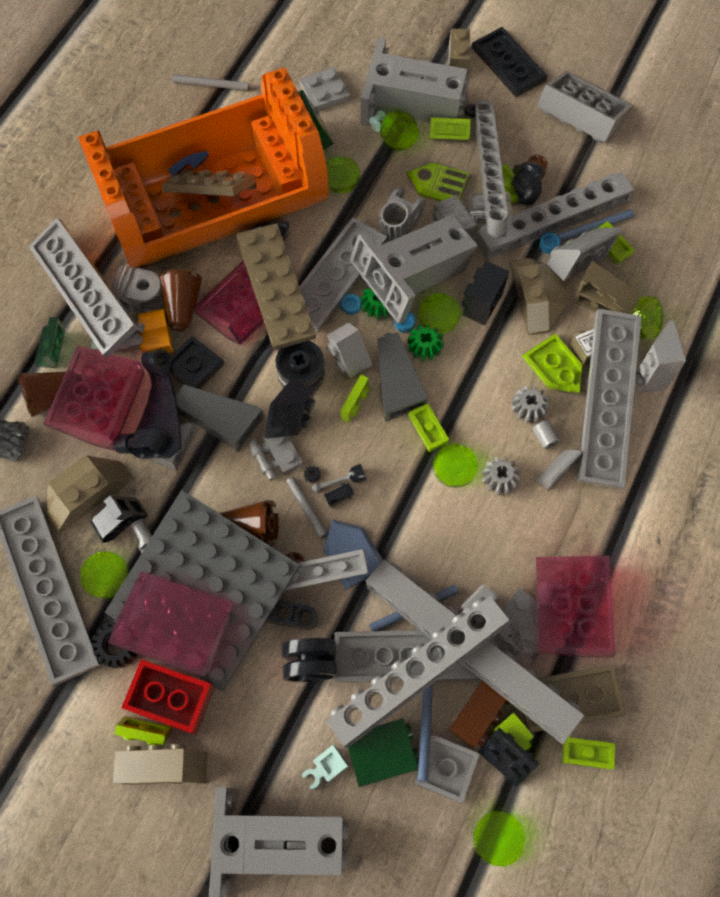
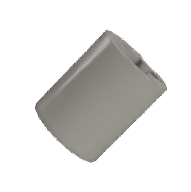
[532,420,561,450]

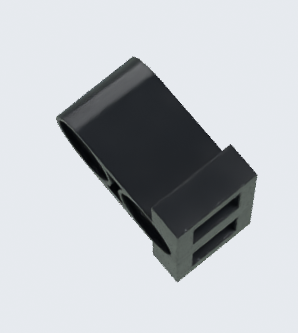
[90,495,148,543]

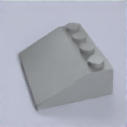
[537,71,633,142]

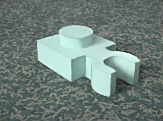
[302,745,349,789]

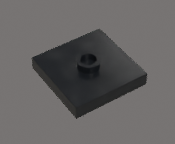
[169,336,225,389]

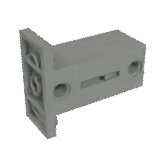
[361,37,470,126]
[350,215,477,324]
[209,787,348,897]

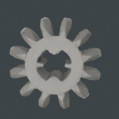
[511,385,550,423]
[481,456,521,495]

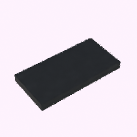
[471,27,548,97]

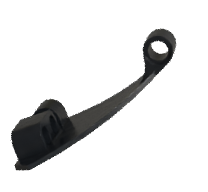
[113,349,182,459]

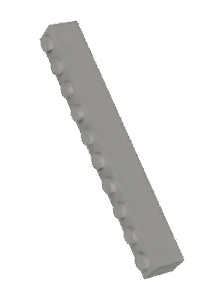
[366,560,584,745]

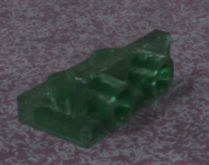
[35,317,65,368]

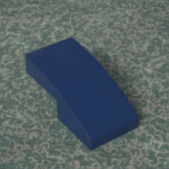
[168,151,209,176]

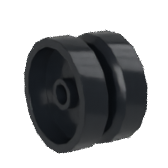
[275,341,325,391]
[282,638,338,682]

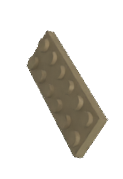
[236,223,316,350]

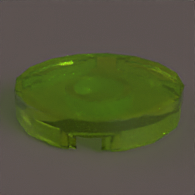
[380,111,419,150]
[326,156,360,193]
[418,293,461,334]
[633,296,664,339]
[432,443,478,488]
[80,551,128,599]
[473,811,525,867]

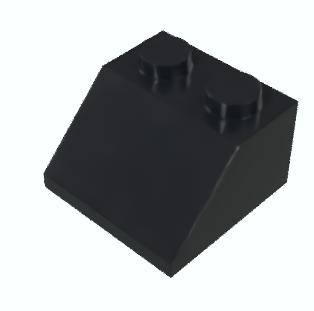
[264,379,316,439]

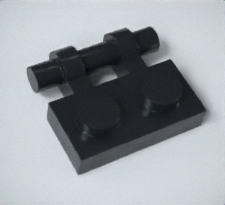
[477,727,539,787]

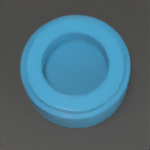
[539,232,561,254]
[340,294,361,315]
[394,312,416,333]

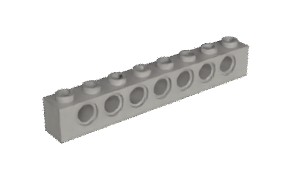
[476,171,634,261]
[326,596,510,748]

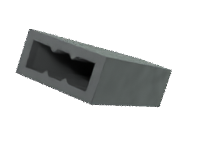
[377,332,428,422]
[175,385,264,452]

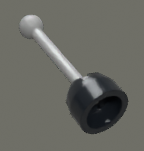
[312,463,367,493]

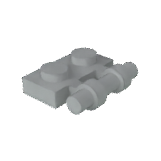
[248,435,303,481]

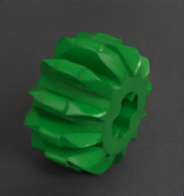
[360,287,389,320]
[407,324,444,361]

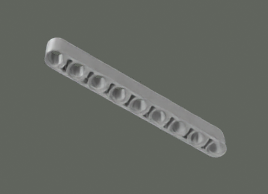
[475,100,508,237]

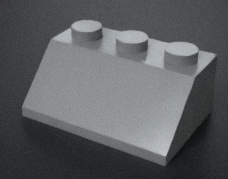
[547,228,623,281]
[635,320,686,393]

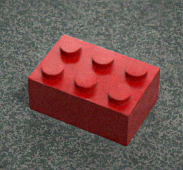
[121,659,215,736]

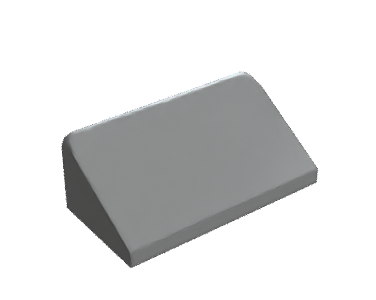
[536,449,582,490]

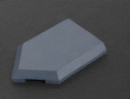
[323,519,383,590]

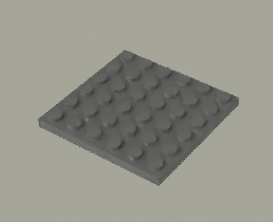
[105,490,301,692]

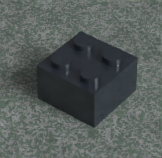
[461,261,509,326]

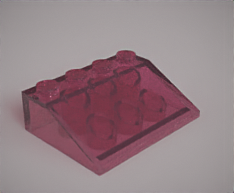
[194,260,264,345]
[44,345,145,451]
[536,556,615,658]
[108,571,233,676]

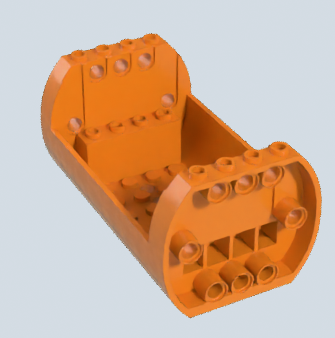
[78,67,329,268]

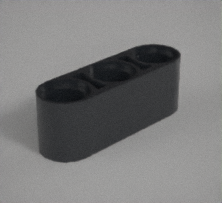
[266,600,318,630]

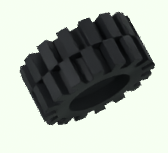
[92,621,140,668]

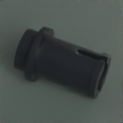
[324,483,354,508]

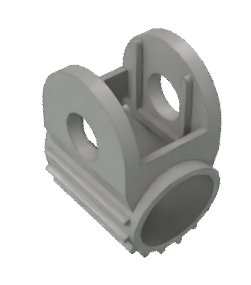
[379,186,426,241]
[111,265,164,314]

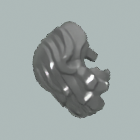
[0,420,30,462]

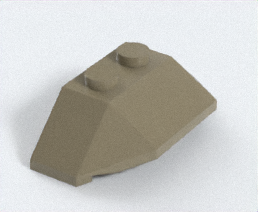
[509,258,567,335]
[45,455,134,535]

